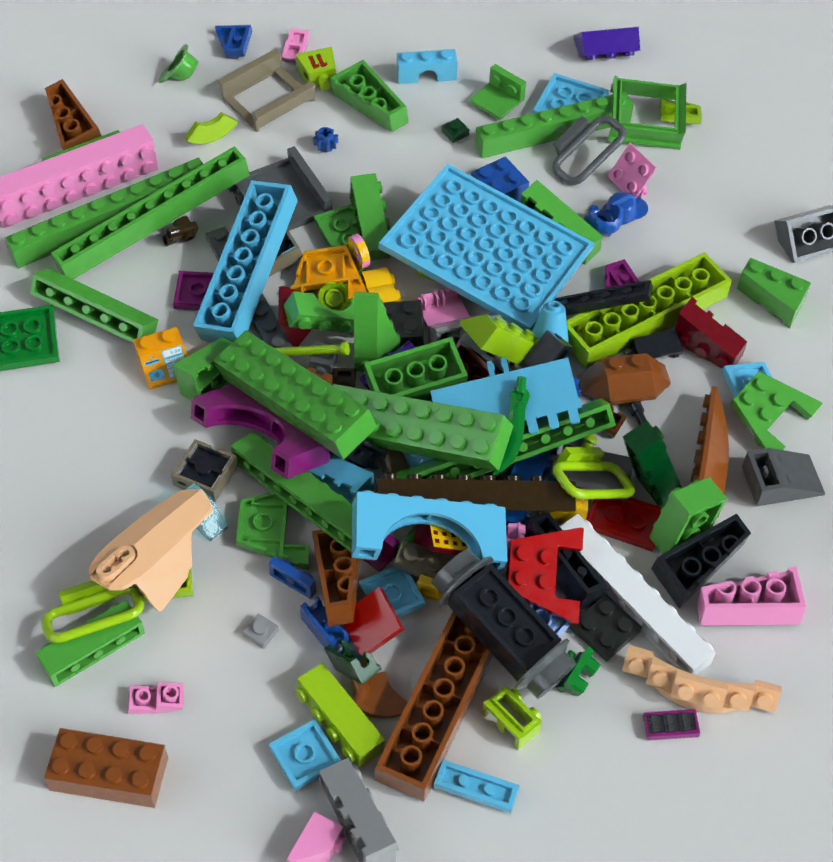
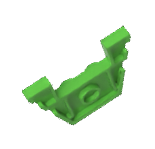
[730,371,823,450]
[236,492,310,569]

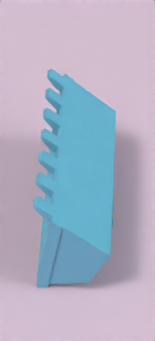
[430,357,582,434]

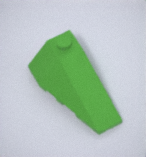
[354,292,400,372]

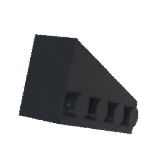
[651,514,751,609]

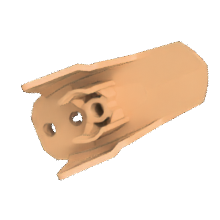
[88,489,213,612]

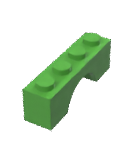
[284,291,354,333]

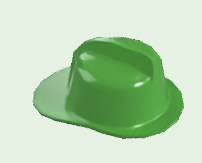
[158,44,198,83]

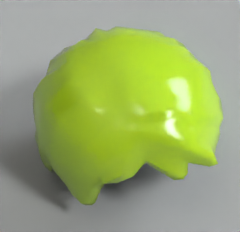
[317,281,349,311]

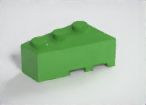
[737,258,811,329]

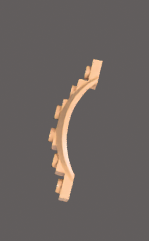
[622,645,782,713]

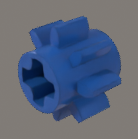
[313,127,338,153]

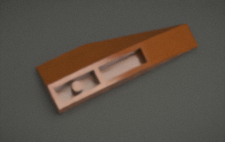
[690,386,729,517]

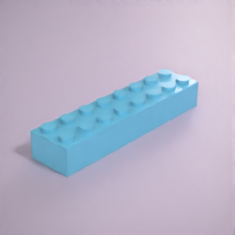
[193,180,298,342]

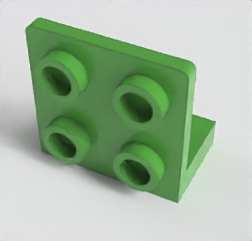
[470,64,526,120]

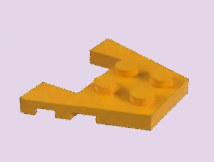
[290,245,367,302]

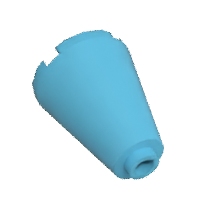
[532,301,570,358]

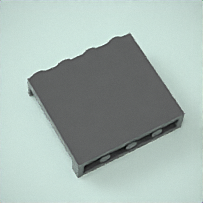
[228,146,332,231]

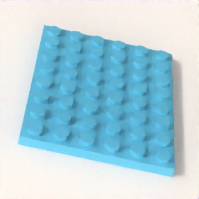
[378,163,595,331]

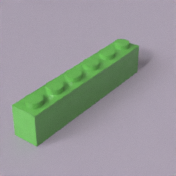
[29,268,159,343]

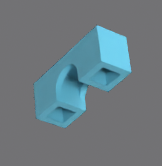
[396,49,458,84]

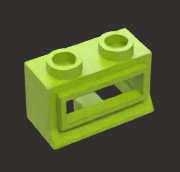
[482,686,542,750]

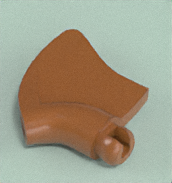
[350,672,407,718]

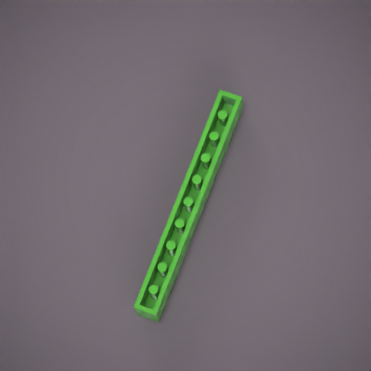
[51,146,250,279]
[4,157,203,269]
[393,398,616,479]

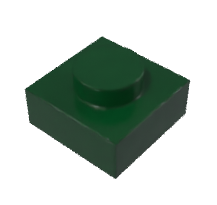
[441,118,470,143]

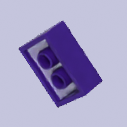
[573,27,640,60]

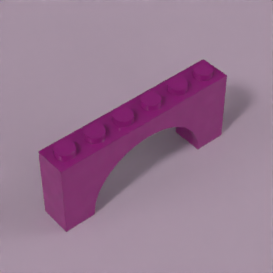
[191,384,330,479]

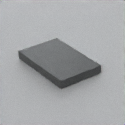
[562,444,632,502]

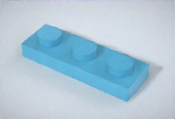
[434,760,520,814]

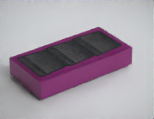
[643,709,700,741]

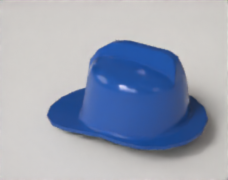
[602,192,648,226]

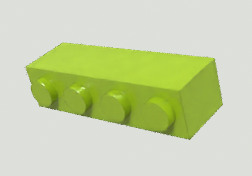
[295,663,385,768]

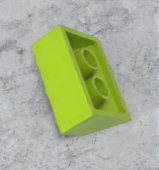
[459,314,538,365]

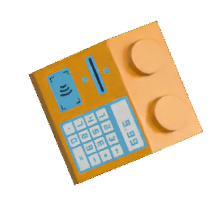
[133,327,187,390]

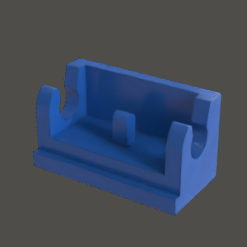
[300,596,351,651]

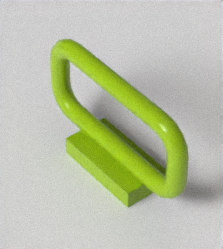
[553,447,635,499]
[41,580,144,643]

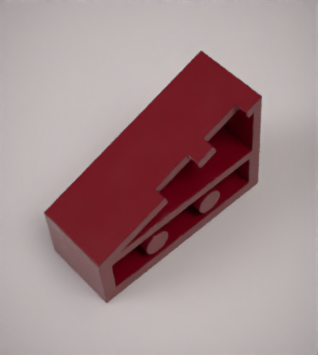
[675,297,747,369]

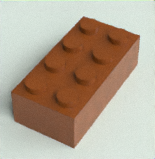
[44,728,168,808]

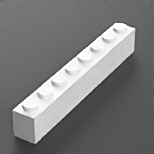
[560,514,716,675]

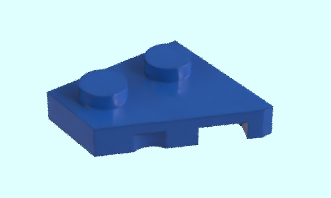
[215,25,252,57]

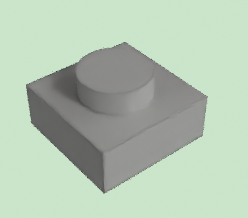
[243,613,279,649]

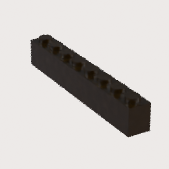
[377,474,576,512]

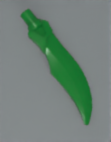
[493,376,530,476]

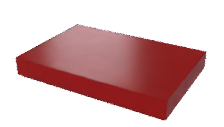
[586,497,662,552]

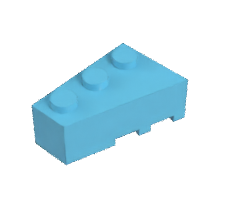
[309,454,374,504]

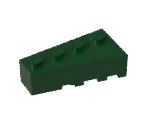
[622,421,682,508]

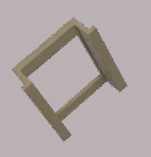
[217,49,316,132]

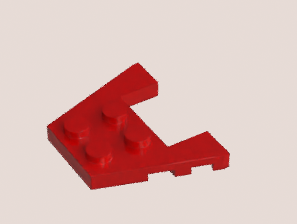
[506,527,584,625]

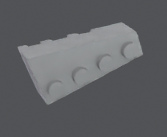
[319,758,399,862]

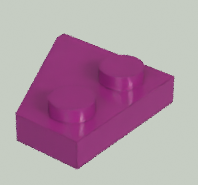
[604,259,640,288]

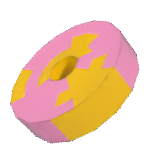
[347,234,370,269]

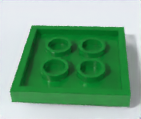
[0,305,60,371]

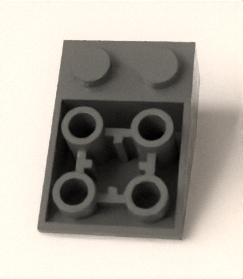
[742,448,825,506]

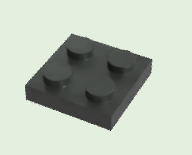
[570,594,642,662]

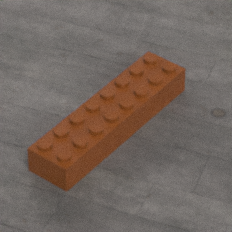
[375,612,493,802]

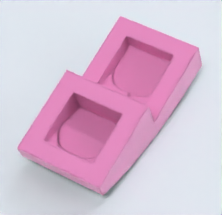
[282,28,310,61]

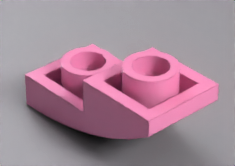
[128,682,184,714]

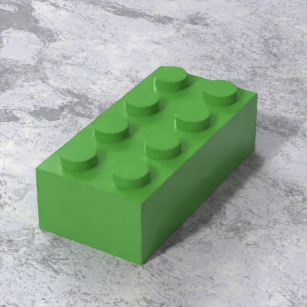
[364,337,468,401]

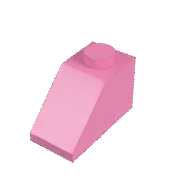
[287,812,346,862]

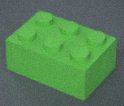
[649,477,728,554]

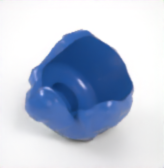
[584,204,623,237]

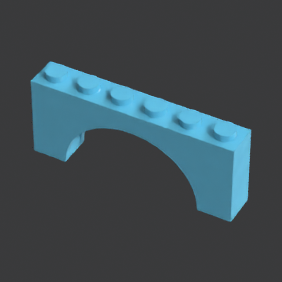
[351,490,507,572]

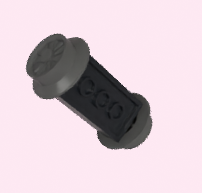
[432,548,576,699]

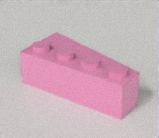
[697,566,806,626]

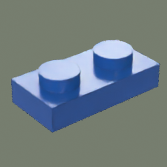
[269,556,316,599]

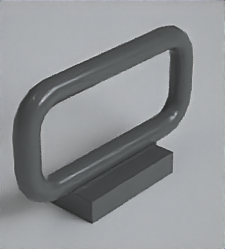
[552,116,627,185]

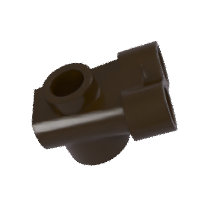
[162,216,199,246]

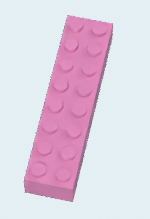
[0,124,158,228]

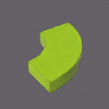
[184,112,238,144]

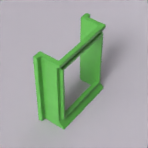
[608,76,687,150]

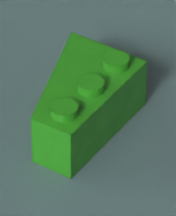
[172,337,232,401]

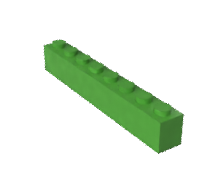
[475,91,634,158]
[230,431,352,552]

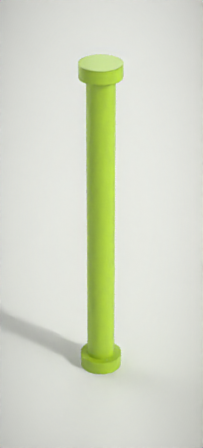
[275,342,350,356]

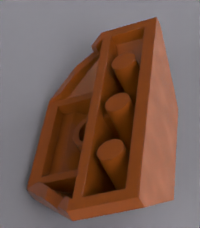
[577,353,671,404]

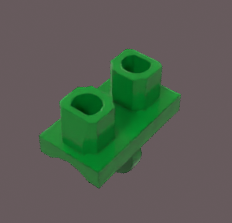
[556,646,601,696]

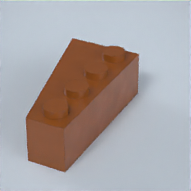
[45,79,101,150]
[312,529,361,627]

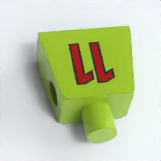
[296,47,336,91]

